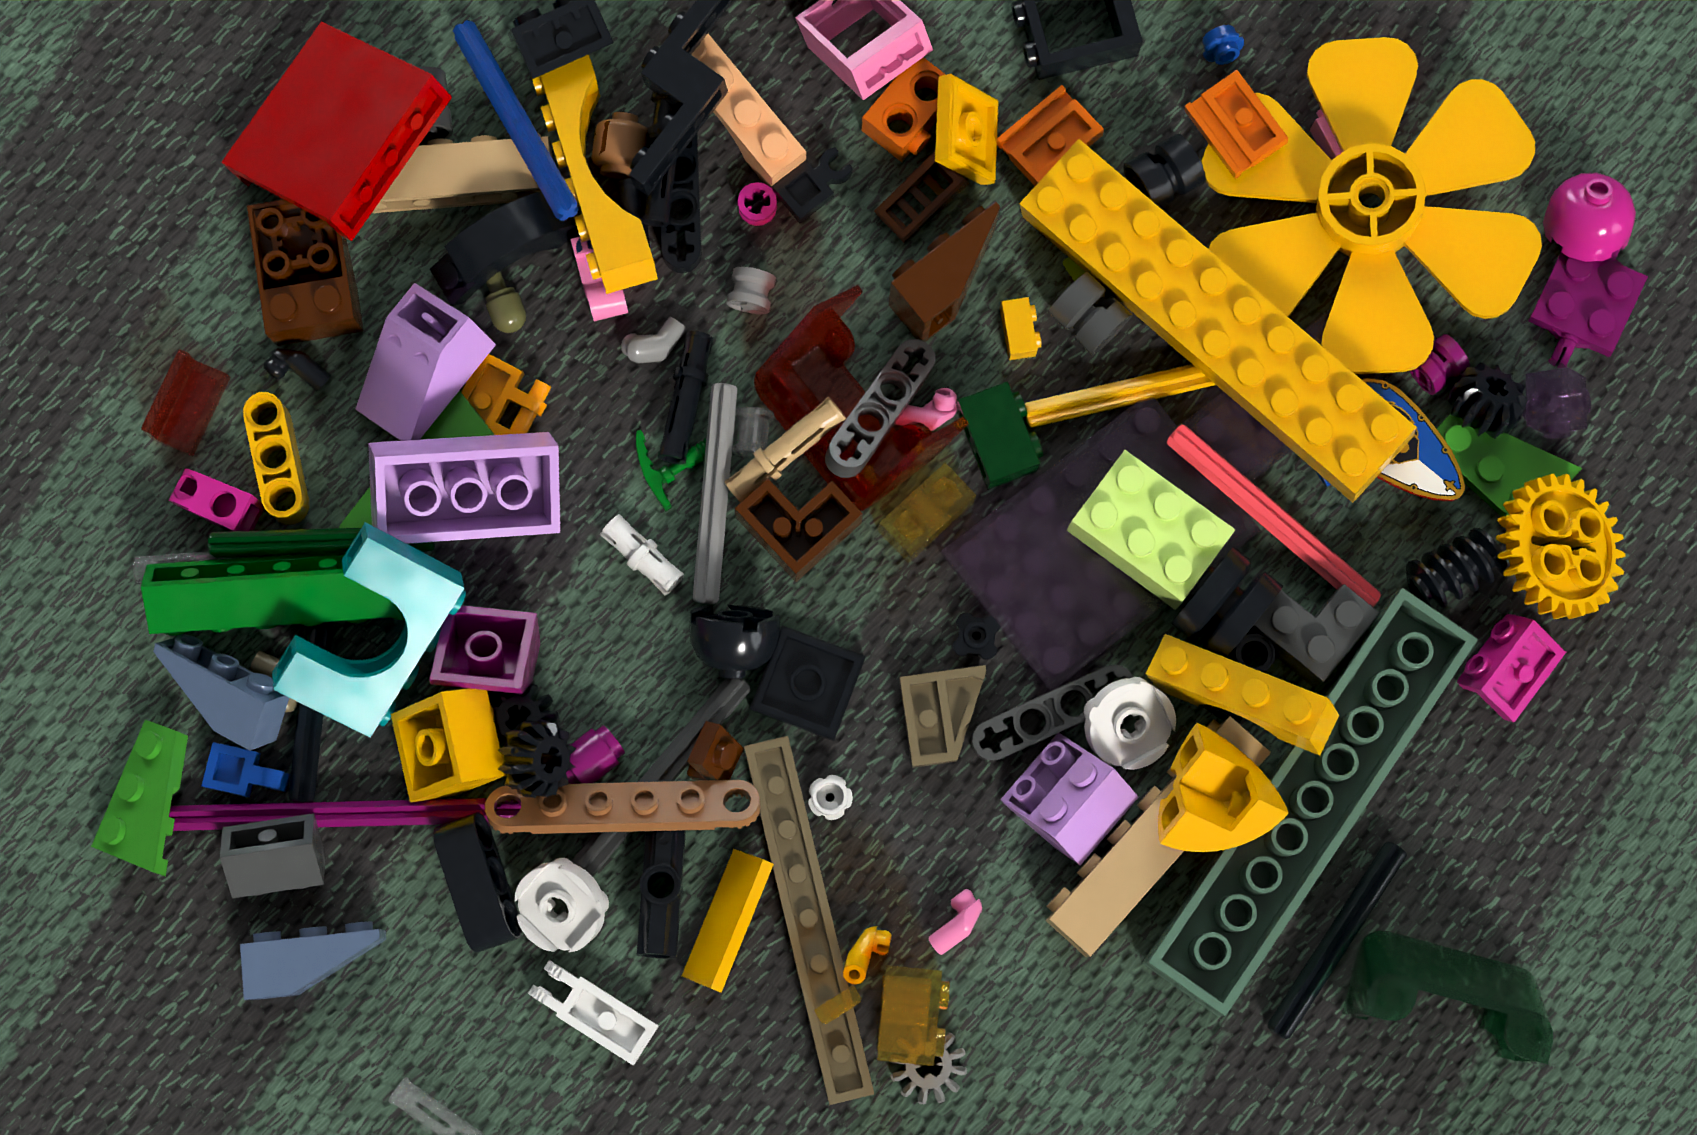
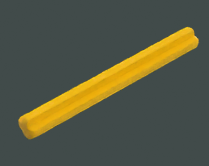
[1025,364,1216,427]

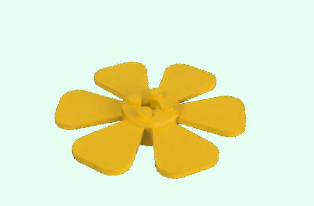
[1202,37,1542,374]

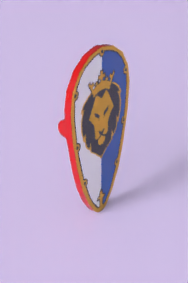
[1363,378,1465,501]

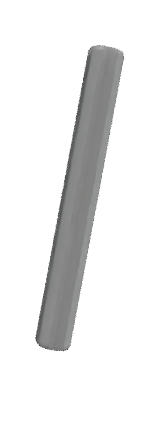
[692,383,737,604]

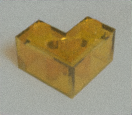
[876,965,950,1066]

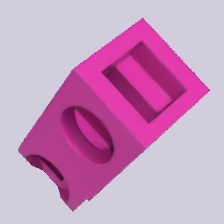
[169,468,264,532]

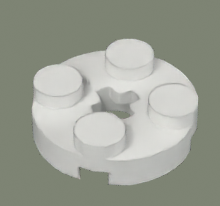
[1083,677,1176,770]
[515,858,609,952]

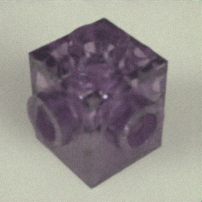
[1523,367,1591,439]

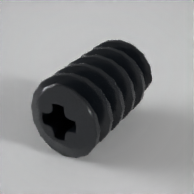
[1406,528,1508,608]

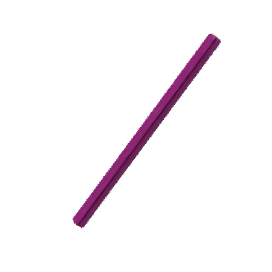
[169,798,521,831]

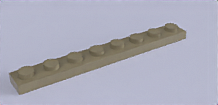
[744,736,874,1105]

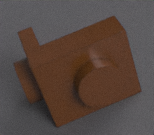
[687,721,744,781]

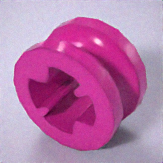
[738,182,777,226]

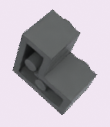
[1247,584,1380,688]

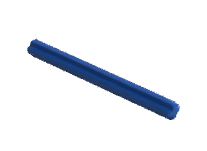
[453,20,578,221]

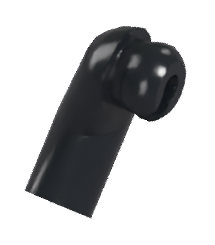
[263,348,331,392]

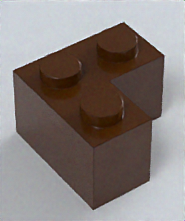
[735,479,863,582]

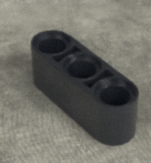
[433,812,522,953]

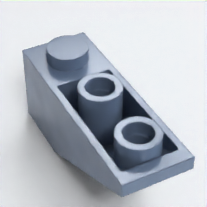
[153,634,289,751]
[240,921,386,1000]

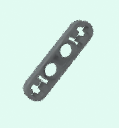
[825,339,935,478]
[970,665,1133,761]

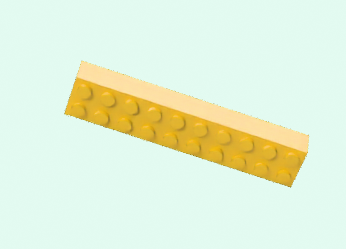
[1019,139,1417,503]

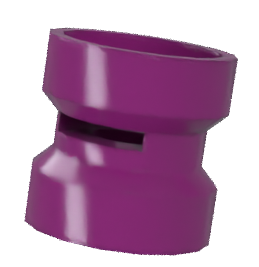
[1409,334,1470,395]

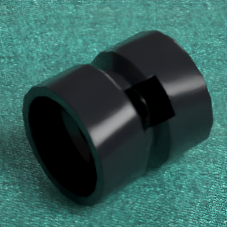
[1123,134,1206,208]

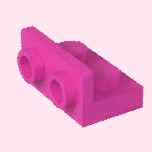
[1457,614,1566,722]

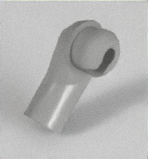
[621,317,687,363]

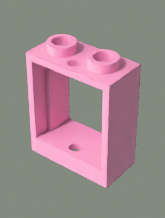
[795,0,933,100]

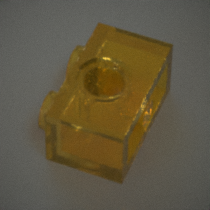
[878,463,976,564]

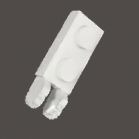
[528,960,659,1065]

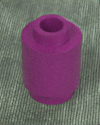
[566,725,625,784]

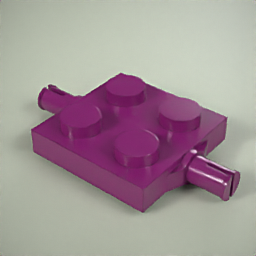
[1528,247,1648,369]

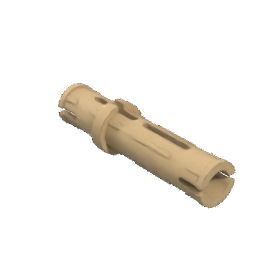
[724,396,847,502]

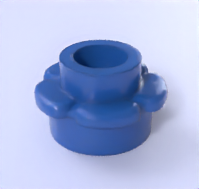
[1202,25,1244,65]

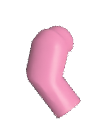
[895,388,957,431]
[929,889,982,955]

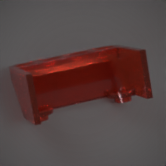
[754,285,969,511]

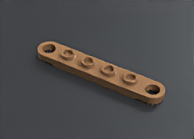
[485,780,761,834]

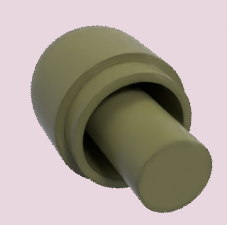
[485,272,526,333]

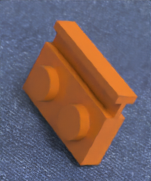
[1184,70,1288,179]
[996,85,1104,186]

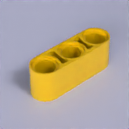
[243,392,309,525]

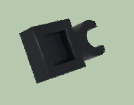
[772,147,853,224]

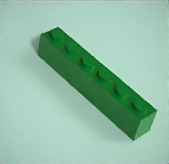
[141,550,421,636]

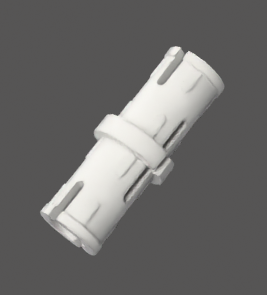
[600,514,684,595]

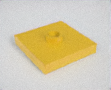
[935,74,999,185]

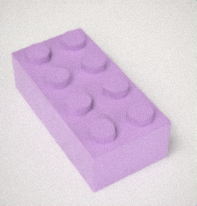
[368,432,560,544]

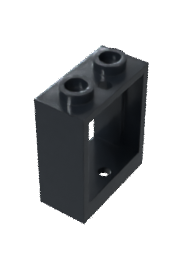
[1011,0,1143,80]

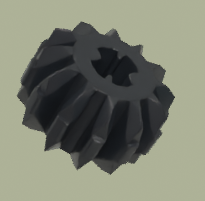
[1447,362,1528,439]
[491,684,560,747]
[498,720,577,798]

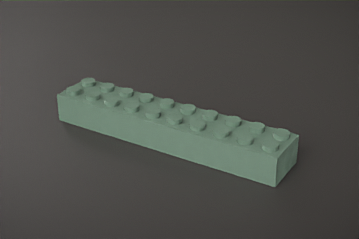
[1142,588,1478,1016]

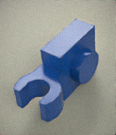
[201,742,290,798]

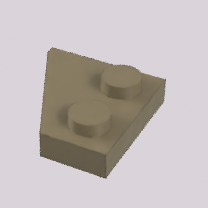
[899,665,986,768]

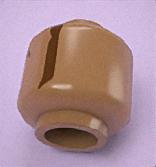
[591,112,650,180]

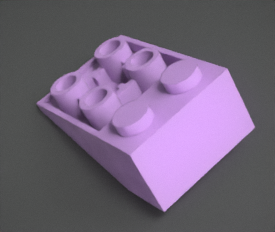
[356,283,496,441]

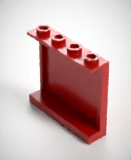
[221,21,452,241]

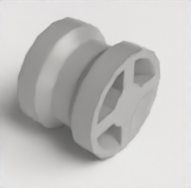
[726,267,776,315]

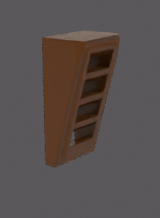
[874,151,969,243]

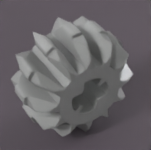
[889,1025,967,1105]

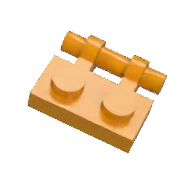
[461,354,552,435]

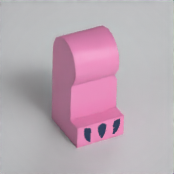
[570,237,628,322]

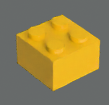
[391,688,506,803]

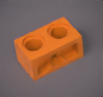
[861,57,946,162]

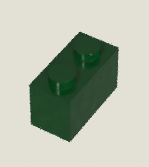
[956,381,1044,490]

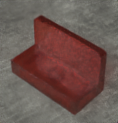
[141,349,231,457]

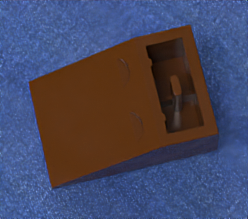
[247,199,364,346]
[888,202,1000,342]

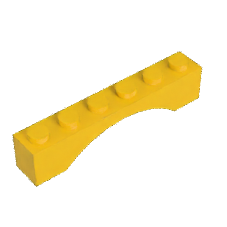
[532,55,658,294]

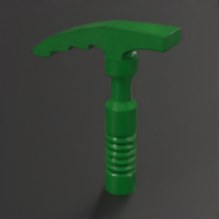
[636,430,734,512]

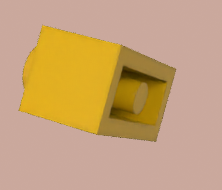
[1000,297,1041,360]

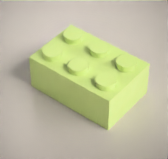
[1067,450,1235,610]

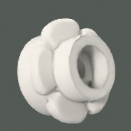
[808,775,853,820]

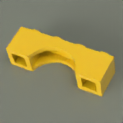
[1146,634,1339,756]

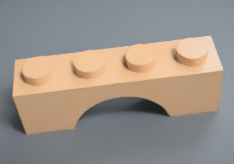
[692,34,806,188]

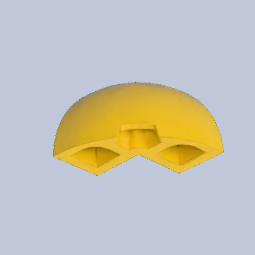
[1158,723,1289,852]

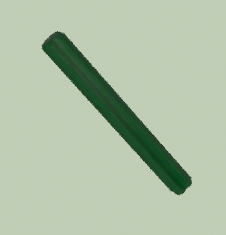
[208,528,435,558]

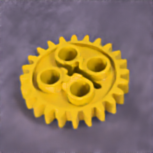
[1496,473,1625,619]

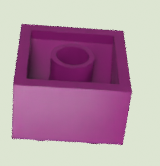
[429,605,540,694]

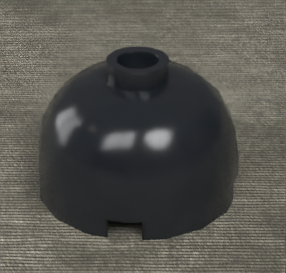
[689,605,780,679]

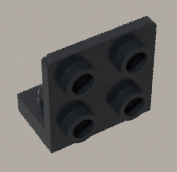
[508,0,614,79]

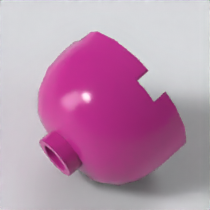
[1543,173,1636,262]

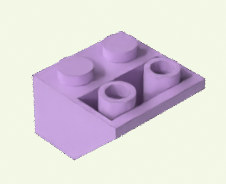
[1000,733,1139,866]

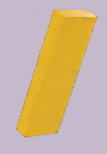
[682,849,774,992]

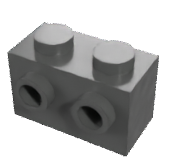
[220,813,325,898]

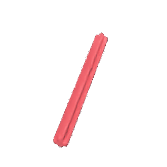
[1166,424,1381,607]

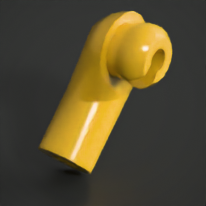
[843,926,892,984]

